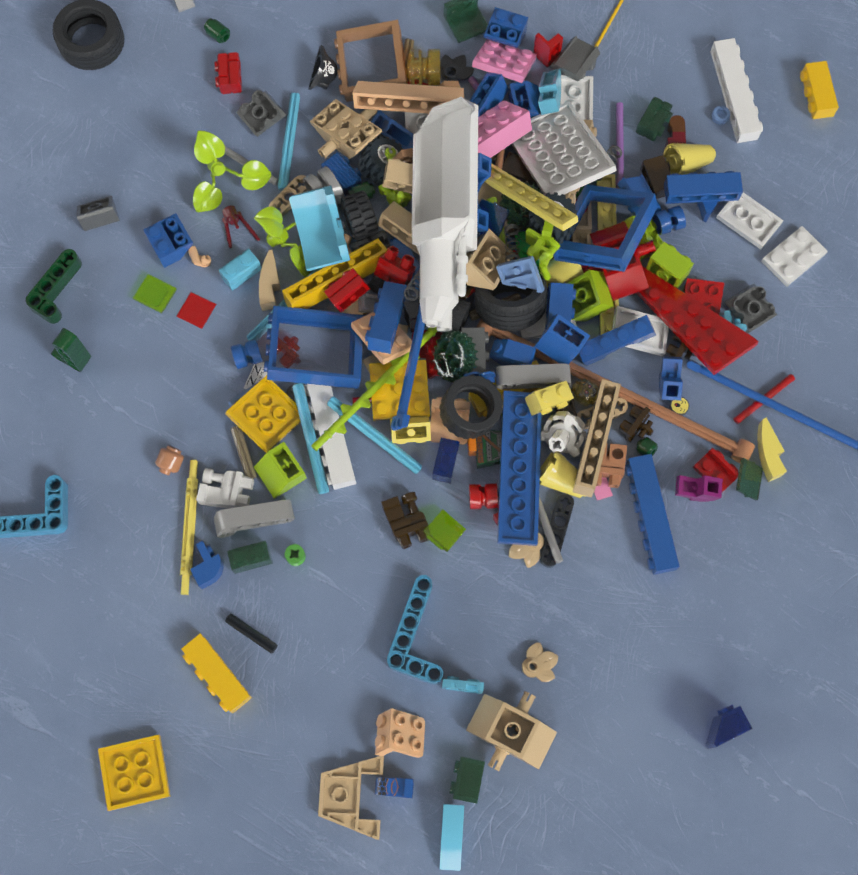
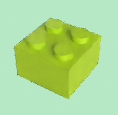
[646,242,694,289]
[566,270,614,322]

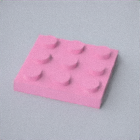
[472,39,537,83]

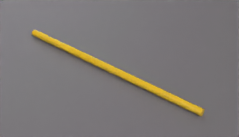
[594,0,624,47]

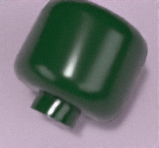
[636,437,658,456]

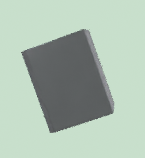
[77,196,120,231]

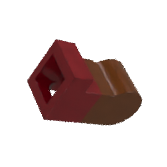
[665,115,686,147]

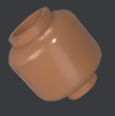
[155,445,184,475]

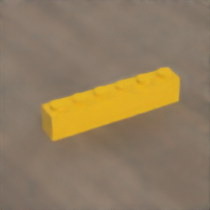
[282,238,387,309]

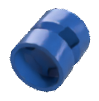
[653,205,686,235]
[230,339,263,370]

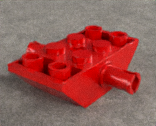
[581,221,656,301]

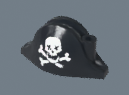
[308,45,338,90]

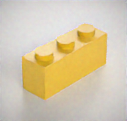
[800,61,839,119]

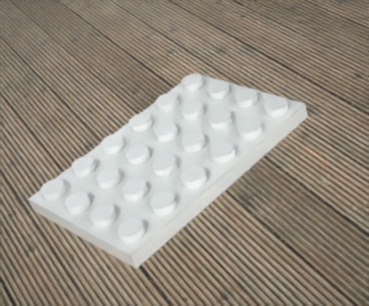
[511,101,617,196]

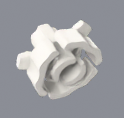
[541,411,587,457]

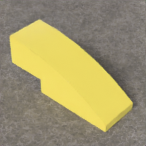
[757,417,787,482]

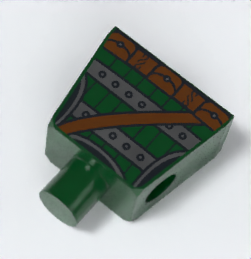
[476,430,501,469]

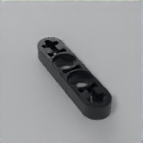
[540,494,574,568]

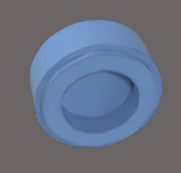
[711,106,730,125]

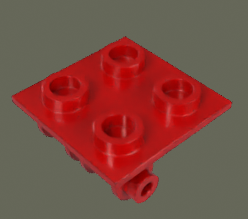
[684,278,724,315]

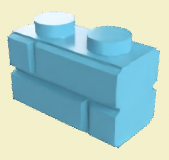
[219,248,262,291]

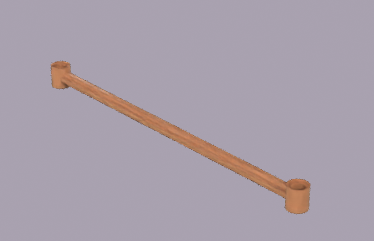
[476,319,755,464]

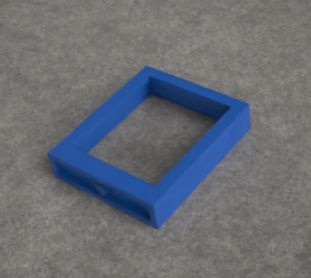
[553,184,657,272]
[264,306,364,389]

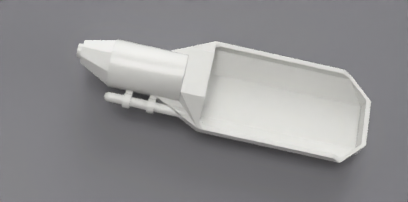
[412,97,478,332]

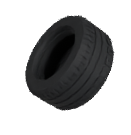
[52,0,125,70]
[475,275,547,331]

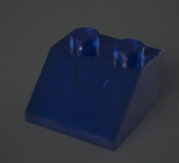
[706,704,753,749]

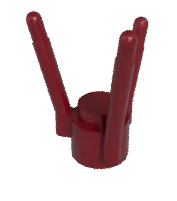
[222,205,260,249]

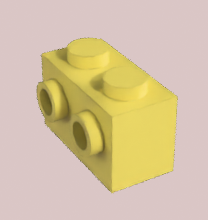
[525,381,574,416]
[390,416,431,444]

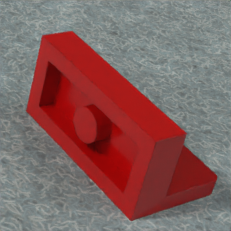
[533,33,563,68]

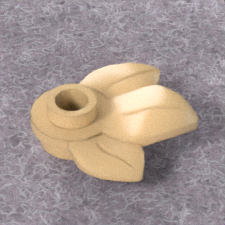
[509,533,544,568]
[522,642,558,682]

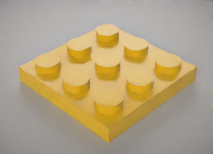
[369,360,430,421]
[225,375,301,453]
[98,734,171,811]

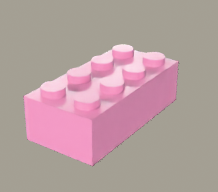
[478,100,532,158]

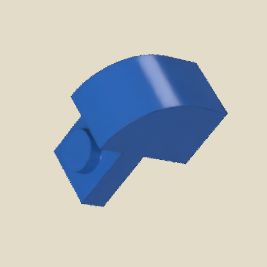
[659,357,683,400]
[190,541,224,589]

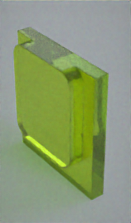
[133,274,177,314]
[423,509,466,552]

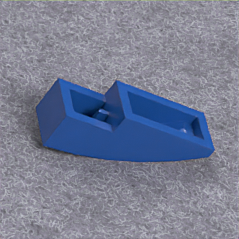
[371,110,414,149]

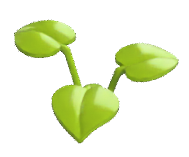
[193,130,271,212]
[253,206,311,278]

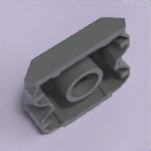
[550,36,600,82]
[236,90,286,137]
[725,283,777,333]

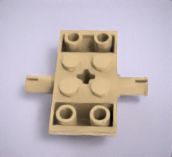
[310,99,382,159]
[466,691,557,771]

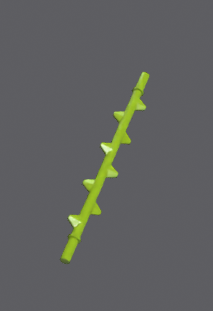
[311,327,438,451]

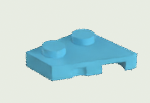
[442,676,484,694]

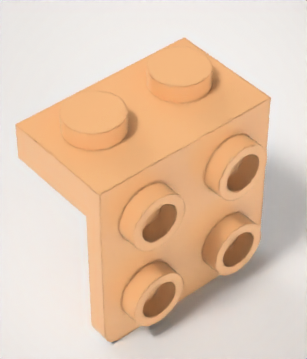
[430,397,470,445]
[375,708,425,758]

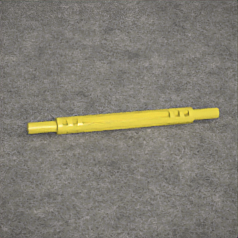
[180,460,198,595]

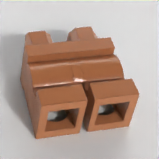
[596,443,627,488]

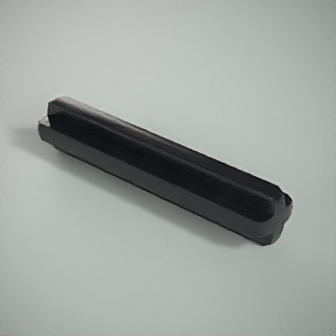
[225,613,278,654]

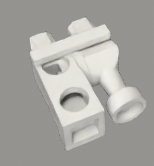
[196,468,254,508]

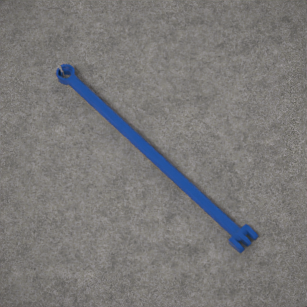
[391,305,425,431]
[687,359,858,450]

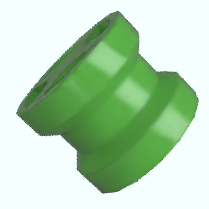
[285,544,306,566]

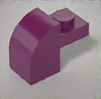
[675,475,723,502]

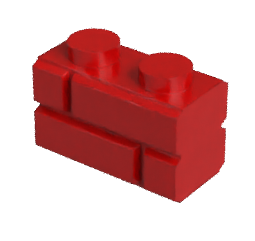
[214,52,242,94]
[324,268,370,313]

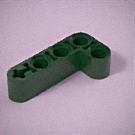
[25,249,82,324]
[51,328,91,372]

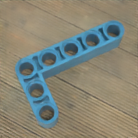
[0,475,68,538]
[387,575,443,685]

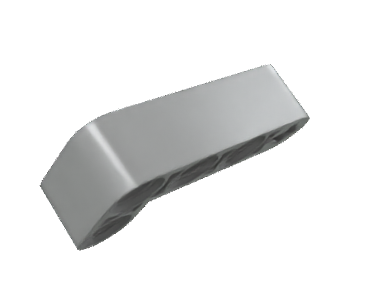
[495,364,571,389]
[214,500,295,538]

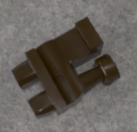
[381,492,429,549]

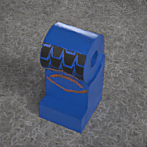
[375,777,414,799]

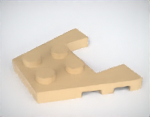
[318,756,384,840]

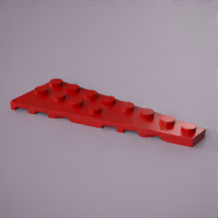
[636,266,759,375]

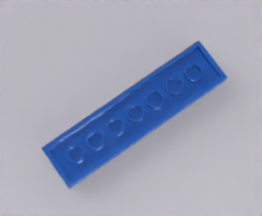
[497,391,541,546]

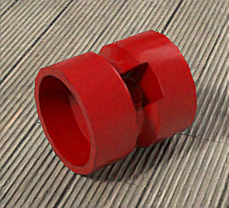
[469,483,498,509]

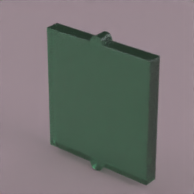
[736,458,763,500]

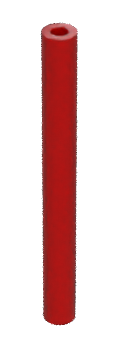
[733,374,795,424]

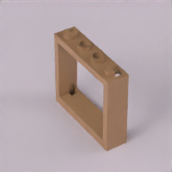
[334,20,408,102]

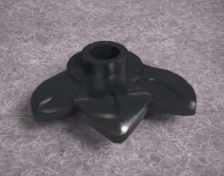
[440,54,474,81]

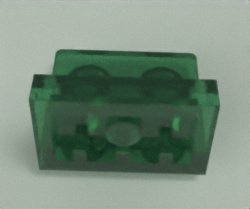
[444,0,488,43]

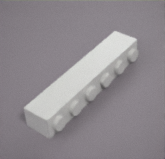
[710,38,763,143]
[303,384,356,490]

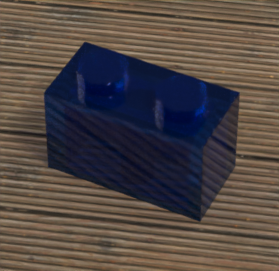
[432,438,460,484]

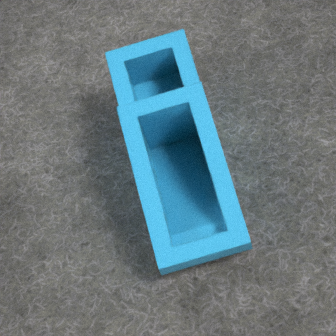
[538,69,561,115]
[439,804,464,871]

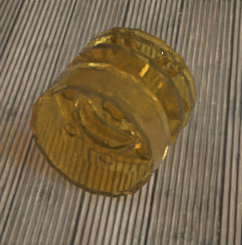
[407,49,440,86]

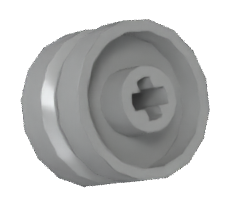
[303,166,344,206]

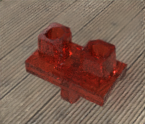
[269,336,301,368]

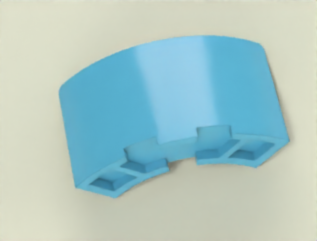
[289,185,350,271]

